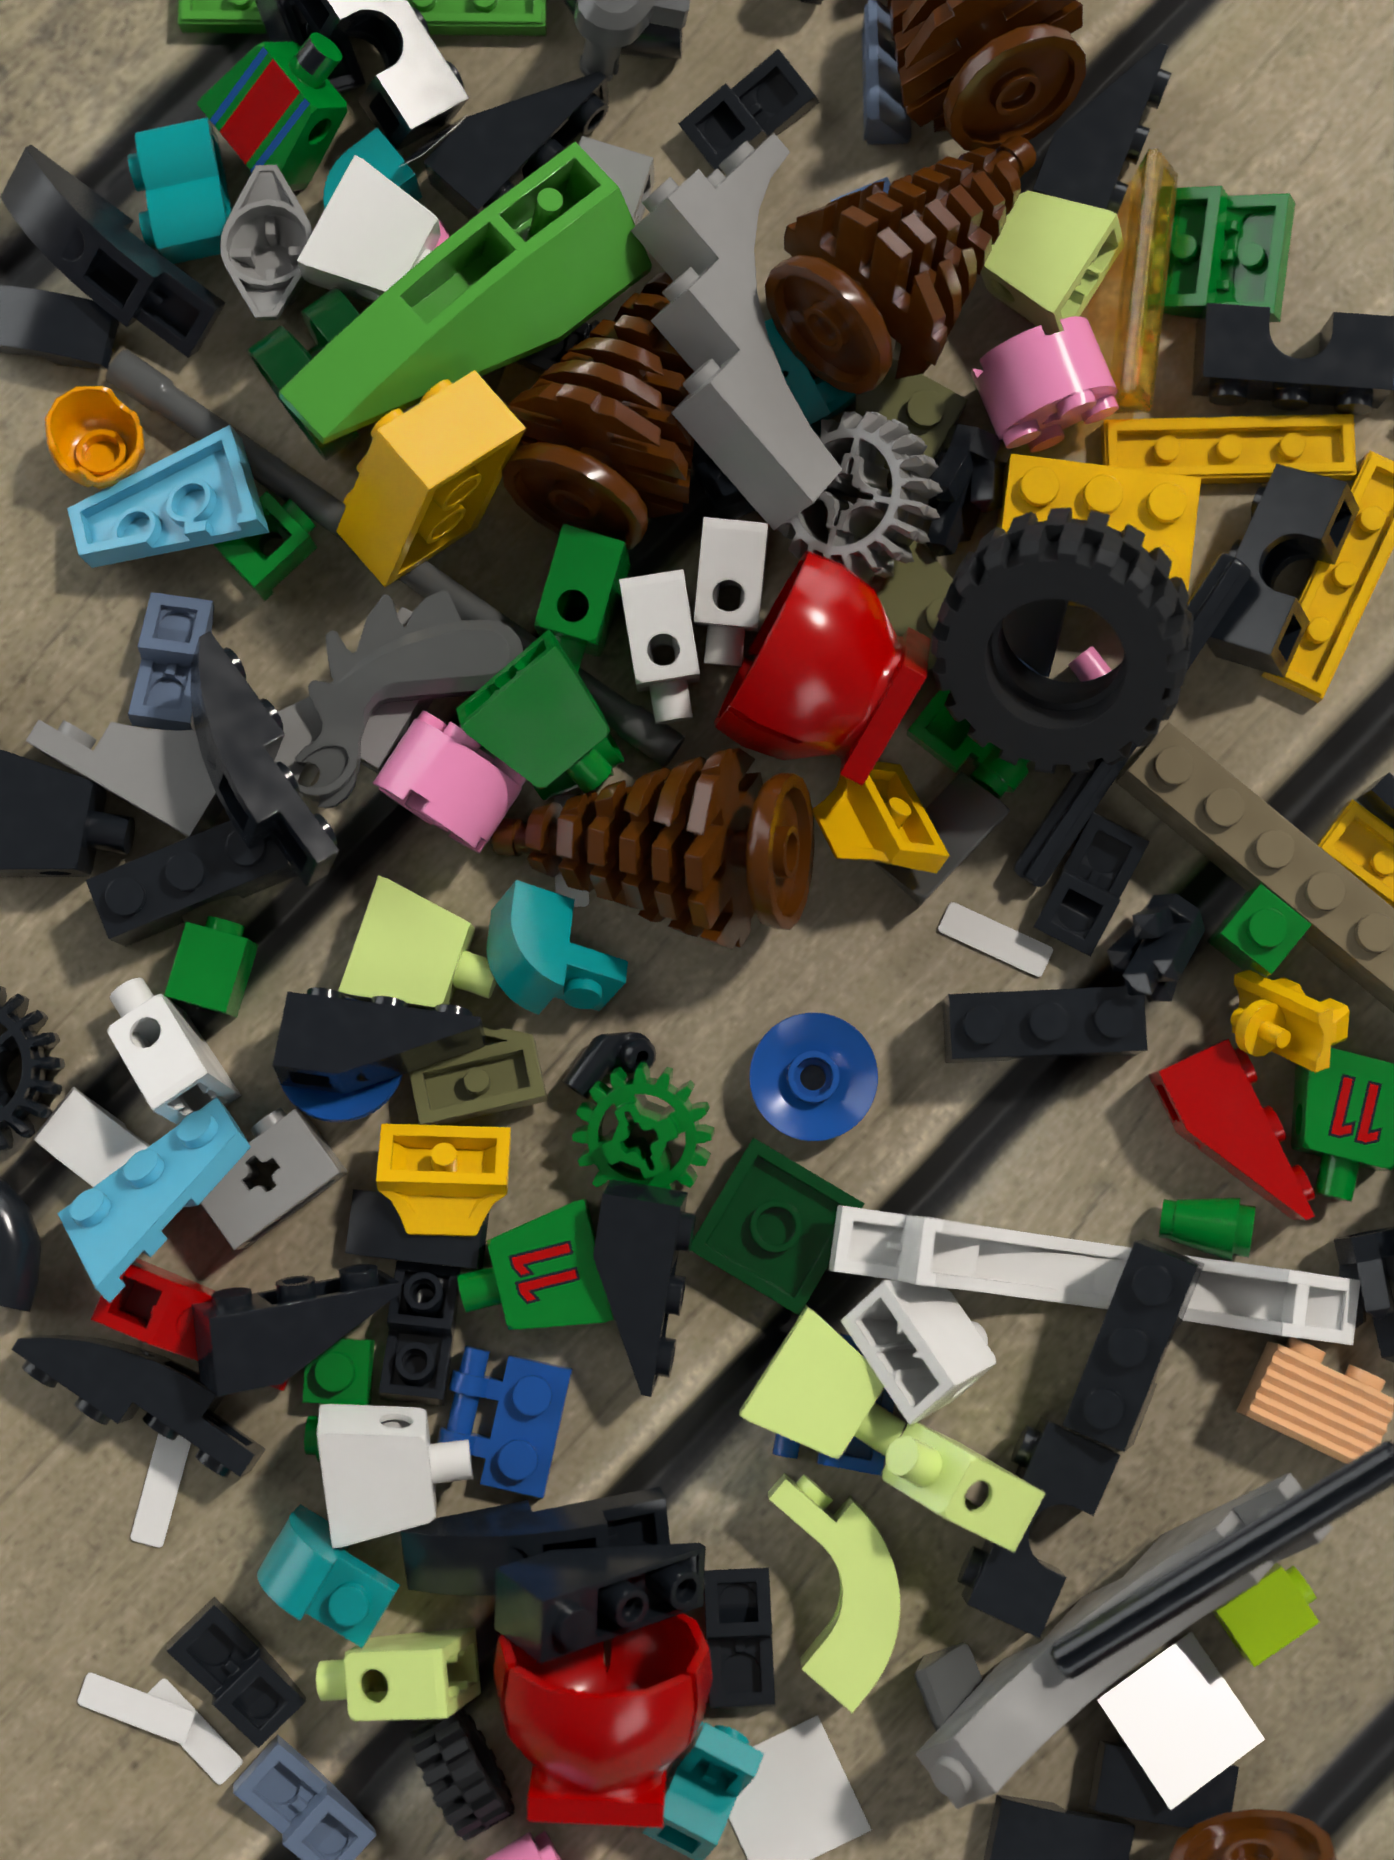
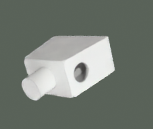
[297,155,441,304]
[694,517,768,667]
[619,569,700,724]
[107,978,241,1125]
[841,1280,996,1425]
[317,1404,473,1548]

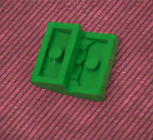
[1146,186,1295,322]

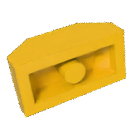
[813,761,950,874]
[376,1123,511,1237]

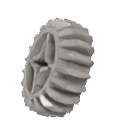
[777,411,943,584]

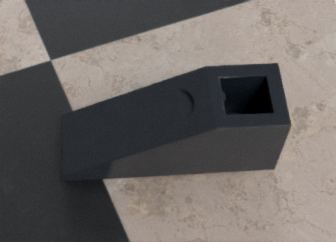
[1032,43,1171,214]
[424,71,609,220]
[272,987,485,1094]
[593,1179,696,1397]
[192,1264,401,1397]
[495,1543,706,1664]

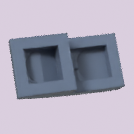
[128,592,214,731]
[233,1734,377,1860]

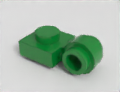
[906,690,1030,799]
[302,1338,375,1462]

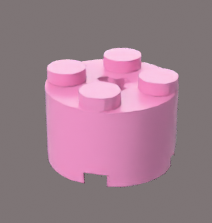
[971,316,1119,453]
[373,710,527,854]

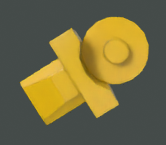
[1230,969,1349,1073]

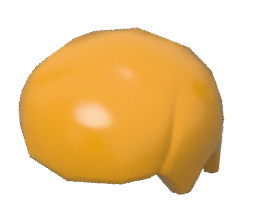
[45,386,145,489]

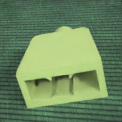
[981,190,1125,335]
[338,875,497,1011]
[739,1306,906,1459]
[882,1422,1045,1553]
[316,1627,481,1721]

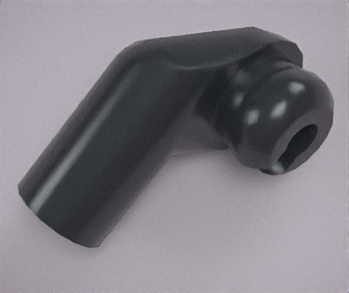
[562,1032,656,1100]

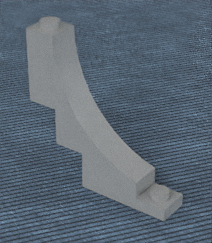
[26,606,434,837]
[915,1473,1333,1809]

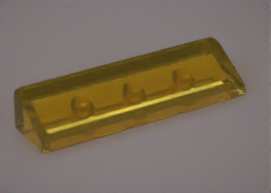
[1111,149,1178,414]

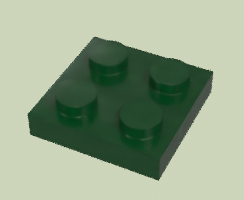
[690,1137,865,1315]

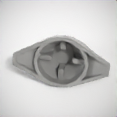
[220,165,313,321]

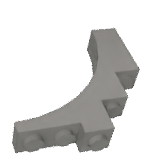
[631,133,842,530]

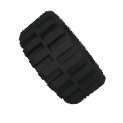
[931,508,1194,774]

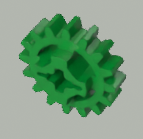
[572,1062,715,1190]

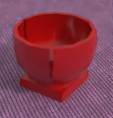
[714,551,931,786]
[494,1613,713,1828]

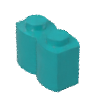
[128,117,232,264]

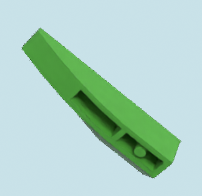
[279,142,652,444]

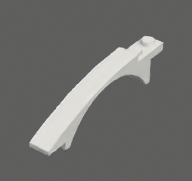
[829,1205,1360,1345]

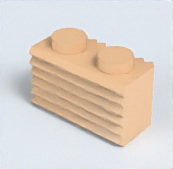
[1236,1337,1394,1464]

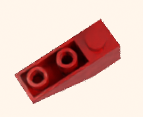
[1149,1039,1315,1220]
[90,1258,290,1391]

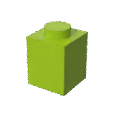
[1212,1563,1320,1667]

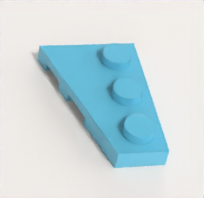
[67,425,269,568]
[57,1097,251,1303]

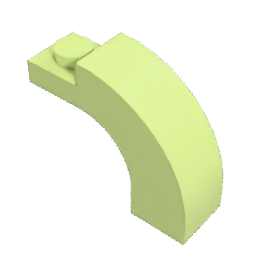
[768,1473,900,1713]

